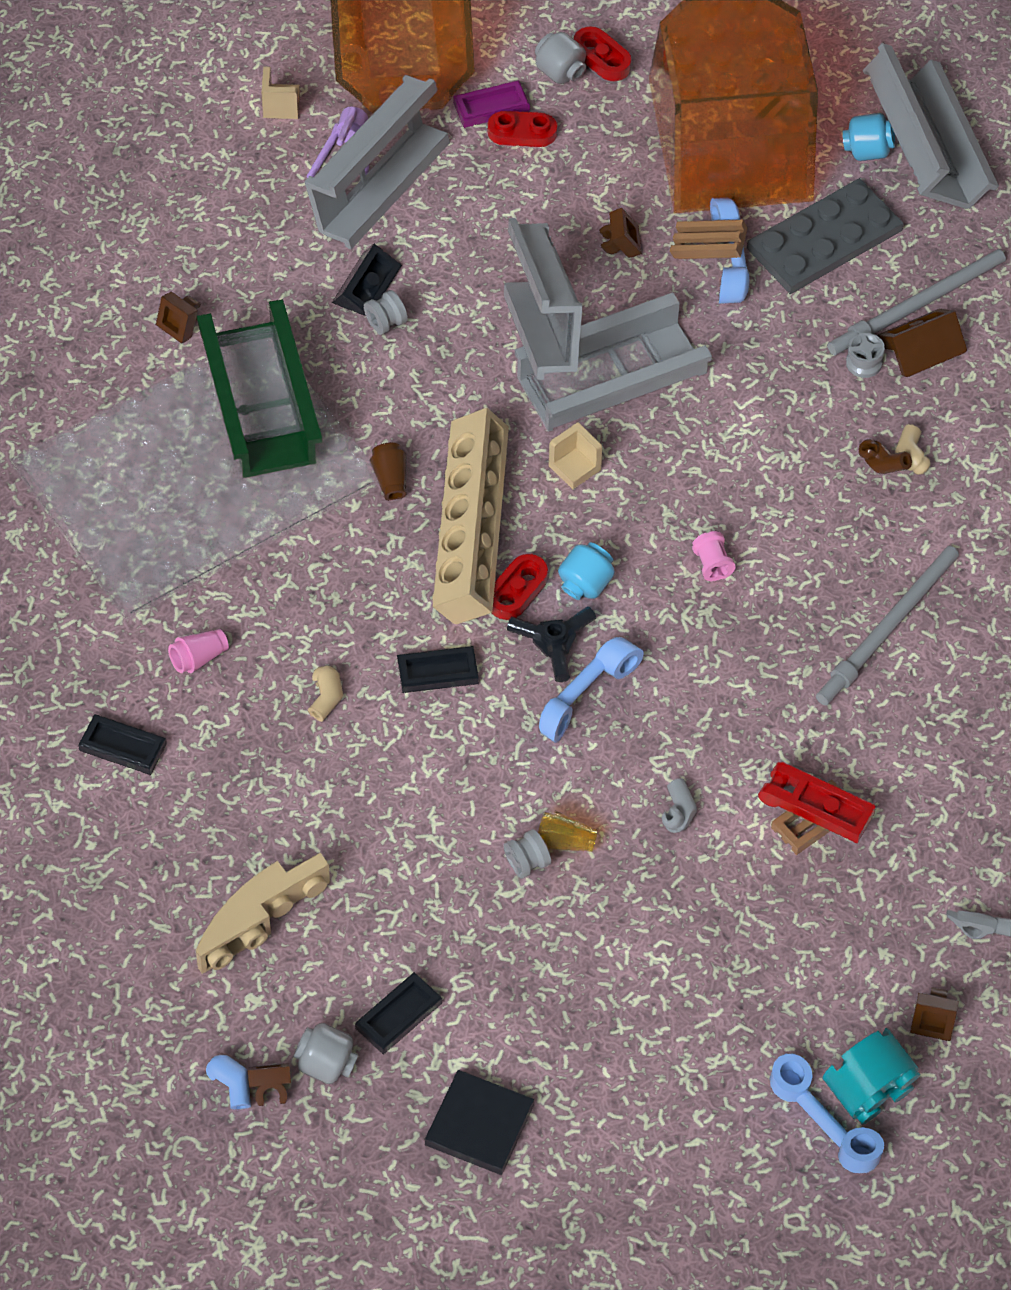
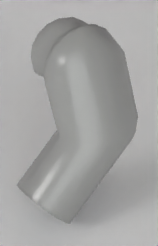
[662,778,697,833]

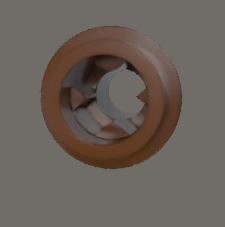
[370,442,406,501]

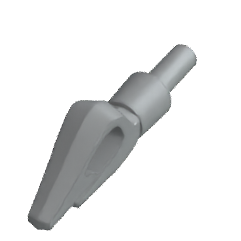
[946,910,1011,939]

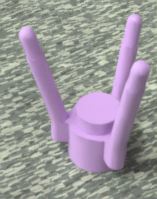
[307,107,369,178]

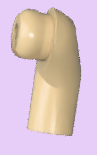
[895,424,930,475]
[308,665,343,722]

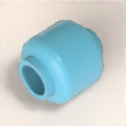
[843,113,895,161]
[558,542,615,600]

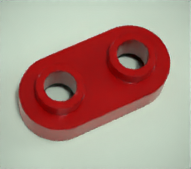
[574,26,631,81]
[487,111,557,147]
[492,554,548,620]

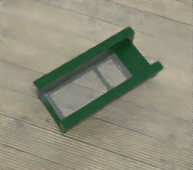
[197,299,322,478]

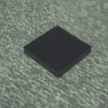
[425,1070,534,1175]

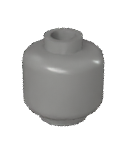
[535,32,586,84]
[293,1023,358,1085]

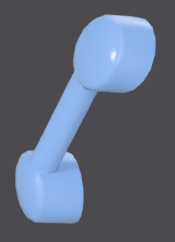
[710,198,750,304]
[539,637,644,743]
[770,1054,885,1173]

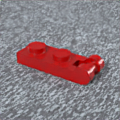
[758,762,876,844]

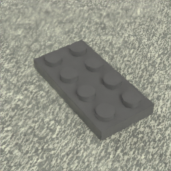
[747,178,904,294]

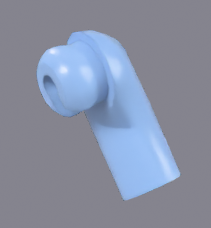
[206,1055,251,1110]

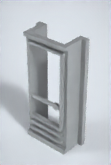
[304,75,450,249]

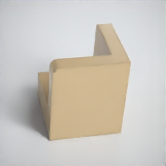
[261,67,300,119]
[549,422,602,489]

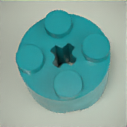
[822,1028,920,1125]

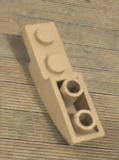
[196,853,330,974]

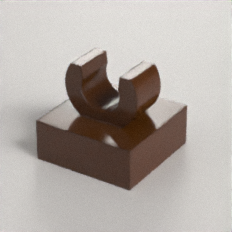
[599,207,642,258]
[155,291,201,344]
[910,987,959,1041]
[248,1063,291,1106]

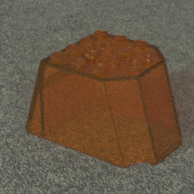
[649,0,818,214]

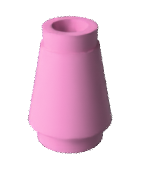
[168,629,229,673]

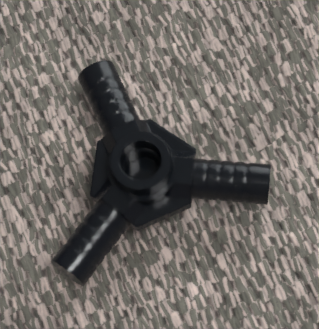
[507,606,596,683]

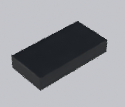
[397,646,479,693]
[78,714,167,775]
[355,972,443,1055]

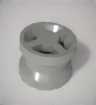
[364,290,408,335]
[846,333,885,378]
[504,829,551,879]

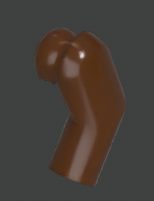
[858,439,912,474]

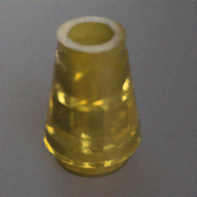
[538,810,598,852]

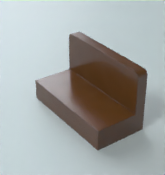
[877,309,967,377]

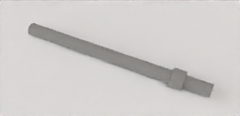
[827,249,1006,356]
[816,546,959,706]

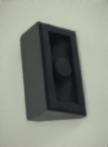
[332,243,402,316]

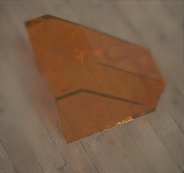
[328,0,475,113]

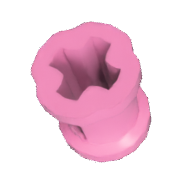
[692,531,736,582]

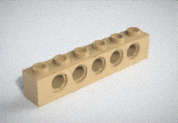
[432,408,509,624]

